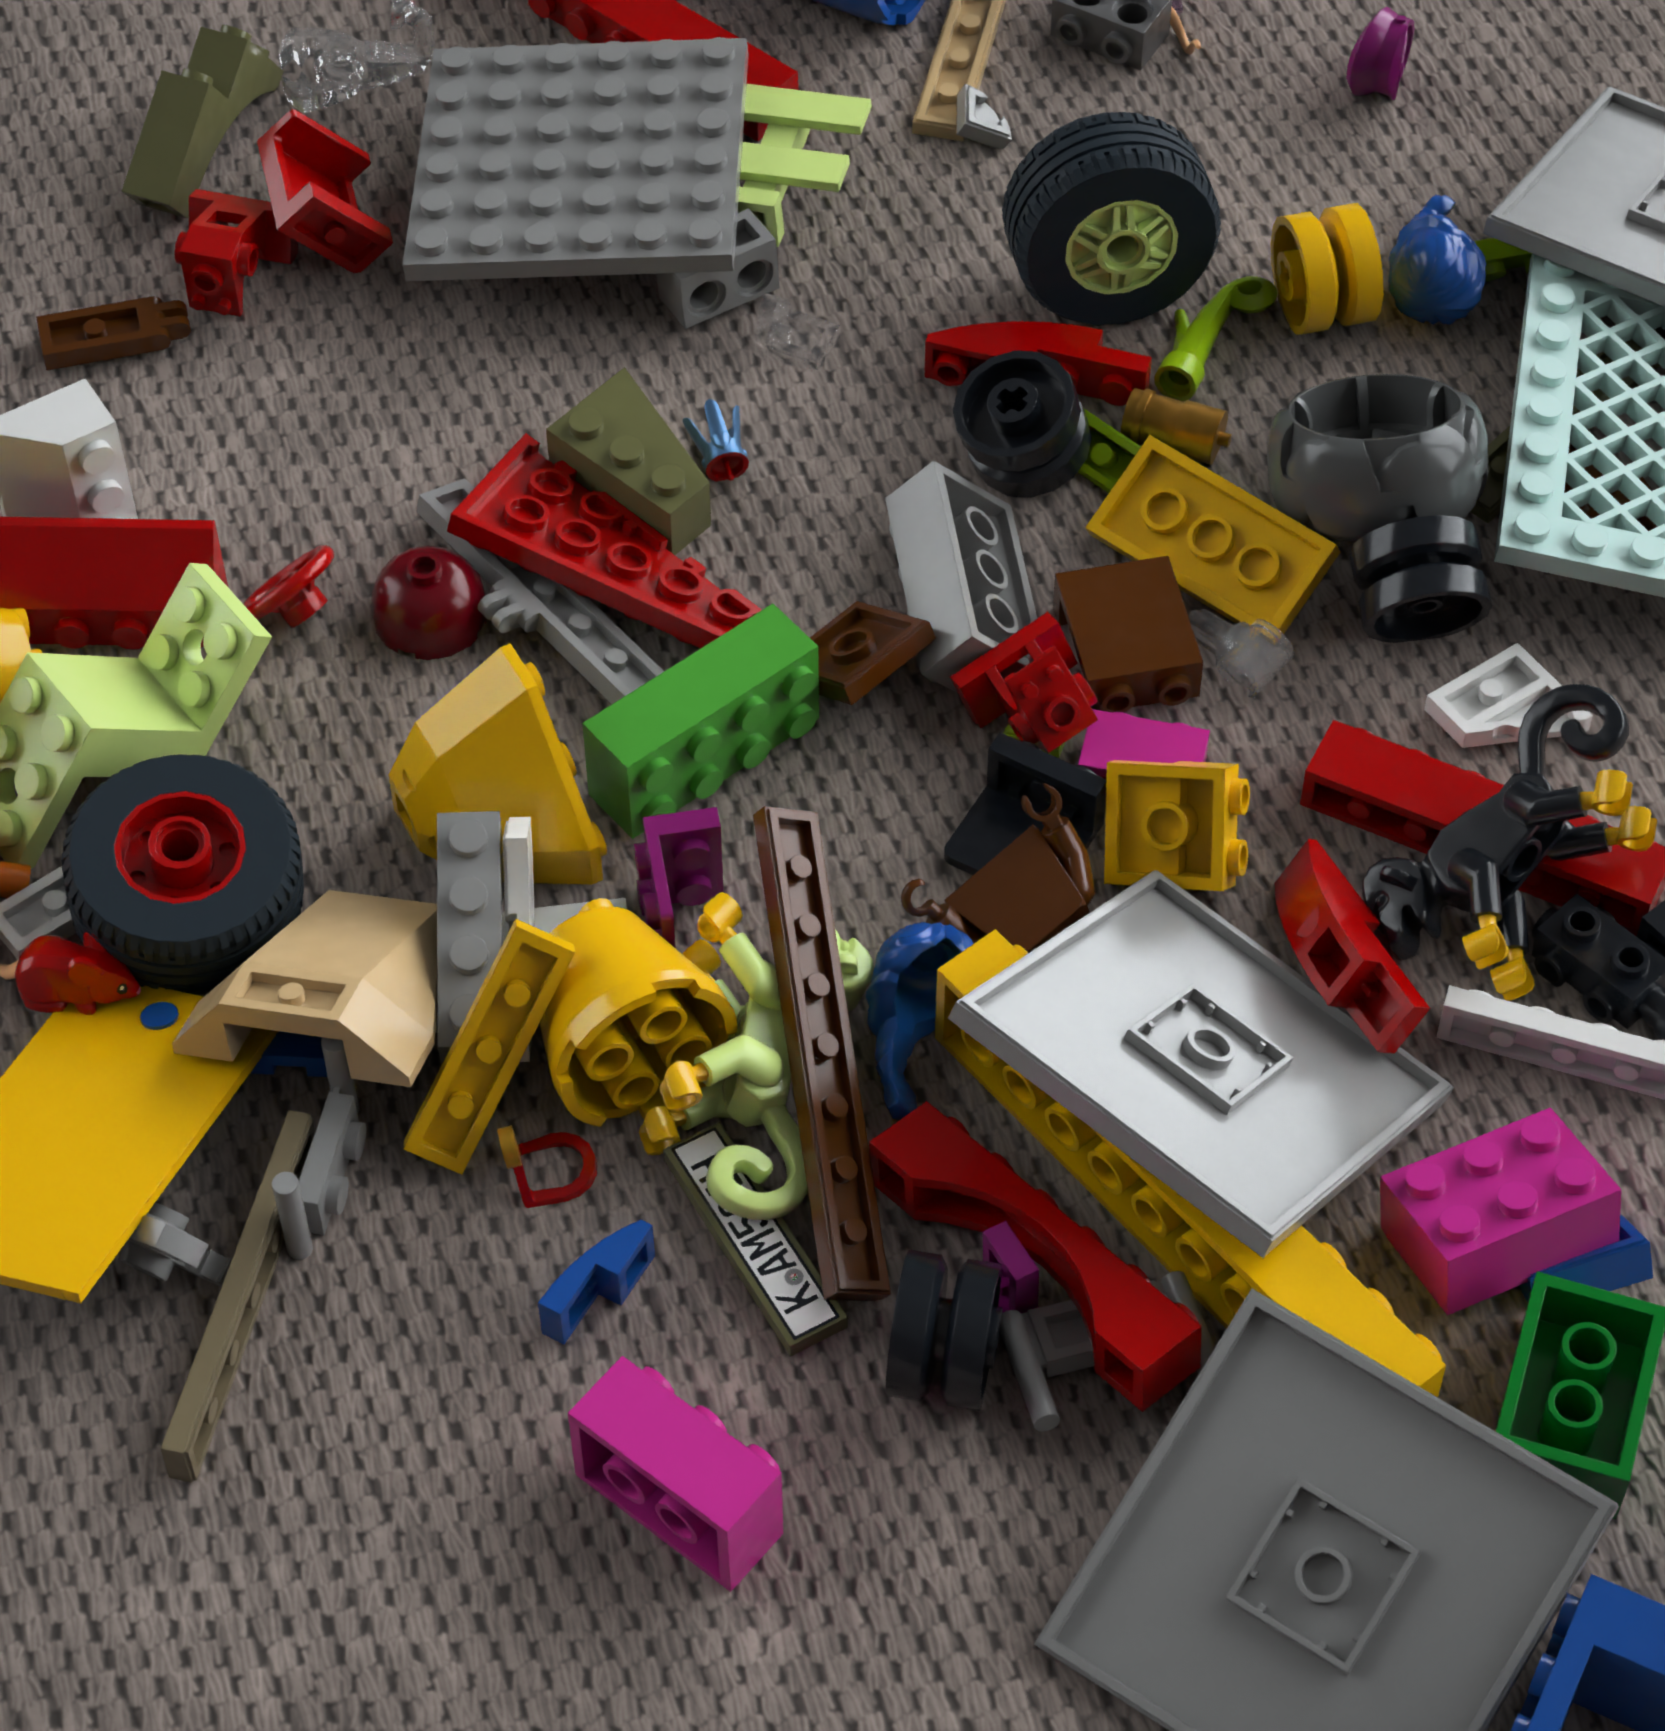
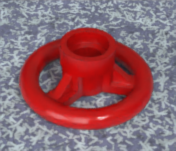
[243,545,334,628]

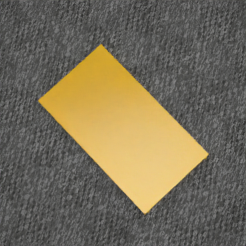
[0,986,279,1304]

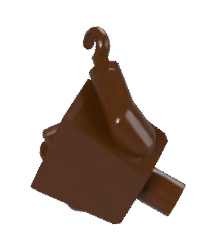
[901,783,1095,953]

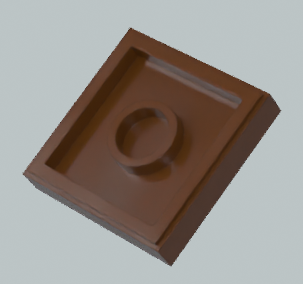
[810,601,936,705]

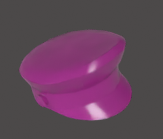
[1346,6,1415,101]

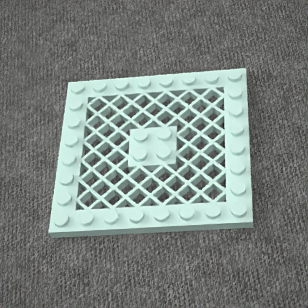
[1494,253,1665,598]

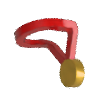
[497,1125,597,1208]

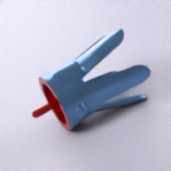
[682,399,749,482]

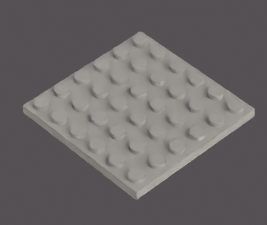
[402,37,748,281]

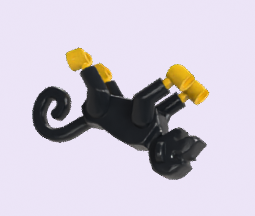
[1362,684,1657,1001]

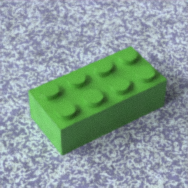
[582,604,819,839]

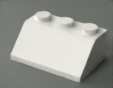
[0,379,138,519]

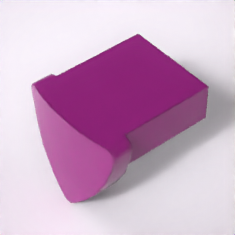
[983,1221,1039,1314]

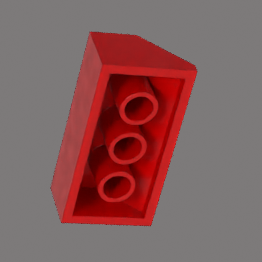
[0,517,228,650]

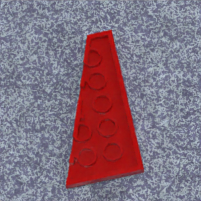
[447,433,762,648]

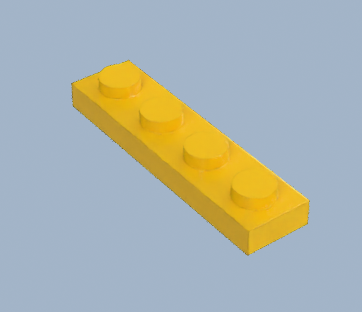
[404,918,575,1175]

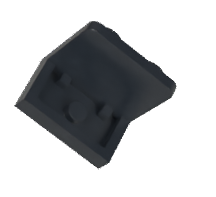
[944,732,1106,875]

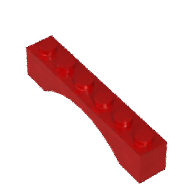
[869,1101,1202,1412]

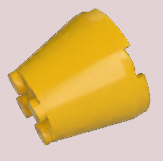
[539,898,737,1127]

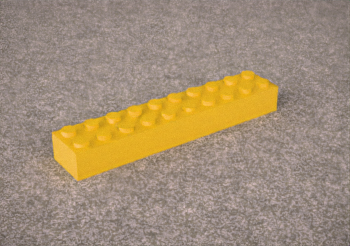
[935,929,1446,1397]

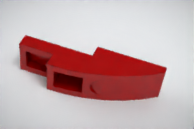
[924,321,1152,406]
[1274,838,1431,1054]

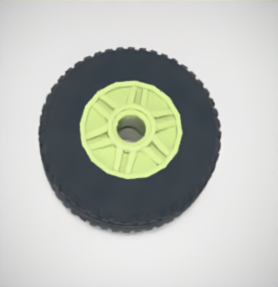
[1002,112,1221,325]

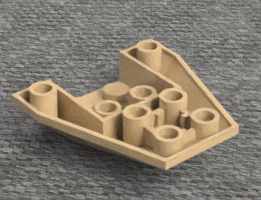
[172,890,438,1087]

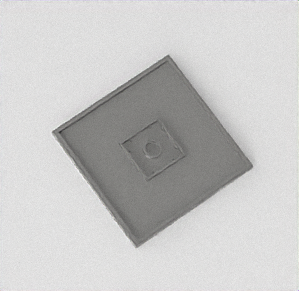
[1483,87,1665,307]
[948,870,1454,1258]
[1034,1288,1619,1731]

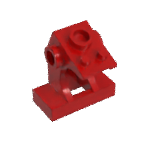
[174,189,298,317]
[950,612,1098,753]

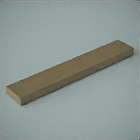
[160,1110,315,1483]

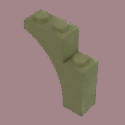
[121,25,284,218]

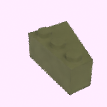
[546,367,711,555]

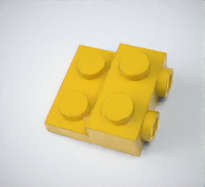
[1104,760,1250,891]

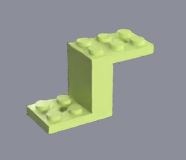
[0,563,272,869]

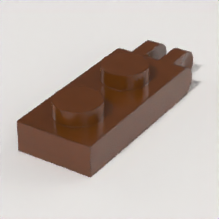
[36,296,191,371]

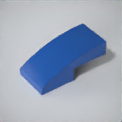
[538,1219,655,1345]

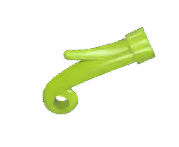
[1154,276,1278,401]

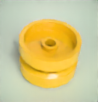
[1271,203,1384,335]

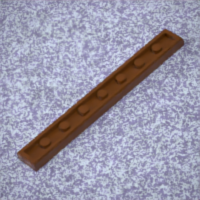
[753,806,891,1301]

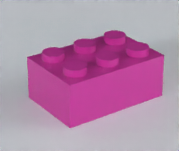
[1380,1107,1622,1316]
[568,1355,784,1592]

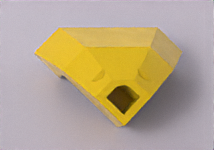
[388,643,607,885]

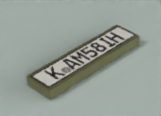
[663,1122,848,1357]

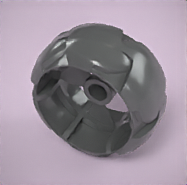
[1267,374,1488,542]

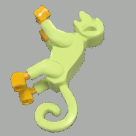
[639,892,874,1220]

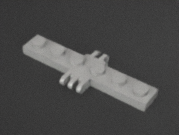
[416,478,664,704]

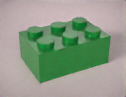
[1495,1271,1665,1519]

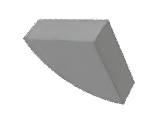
[957,84,1012,148]

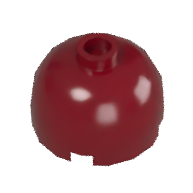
[371,545,487,660]

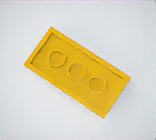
[1085,435,1340,647]

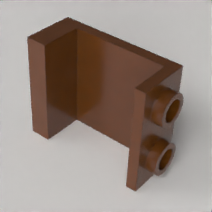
[1053,556,1203,713]

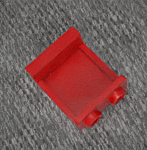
[257,109,393,274]

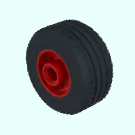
[61,754,304,994]

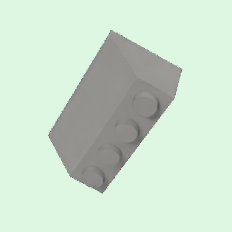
[885,460,1037,693]

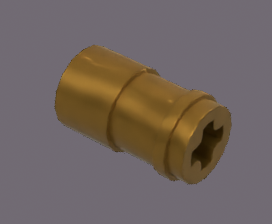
[1120,388,1232,465]

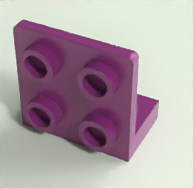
[634,807,724,948]

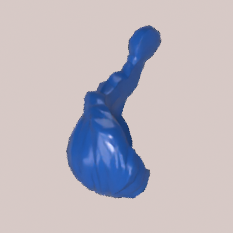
[1388,195,1486,325]
[865,922,974,1121]

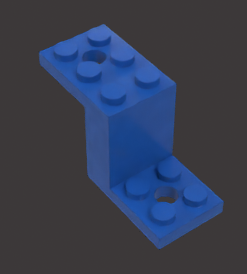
[1511,1574,1665,1731]

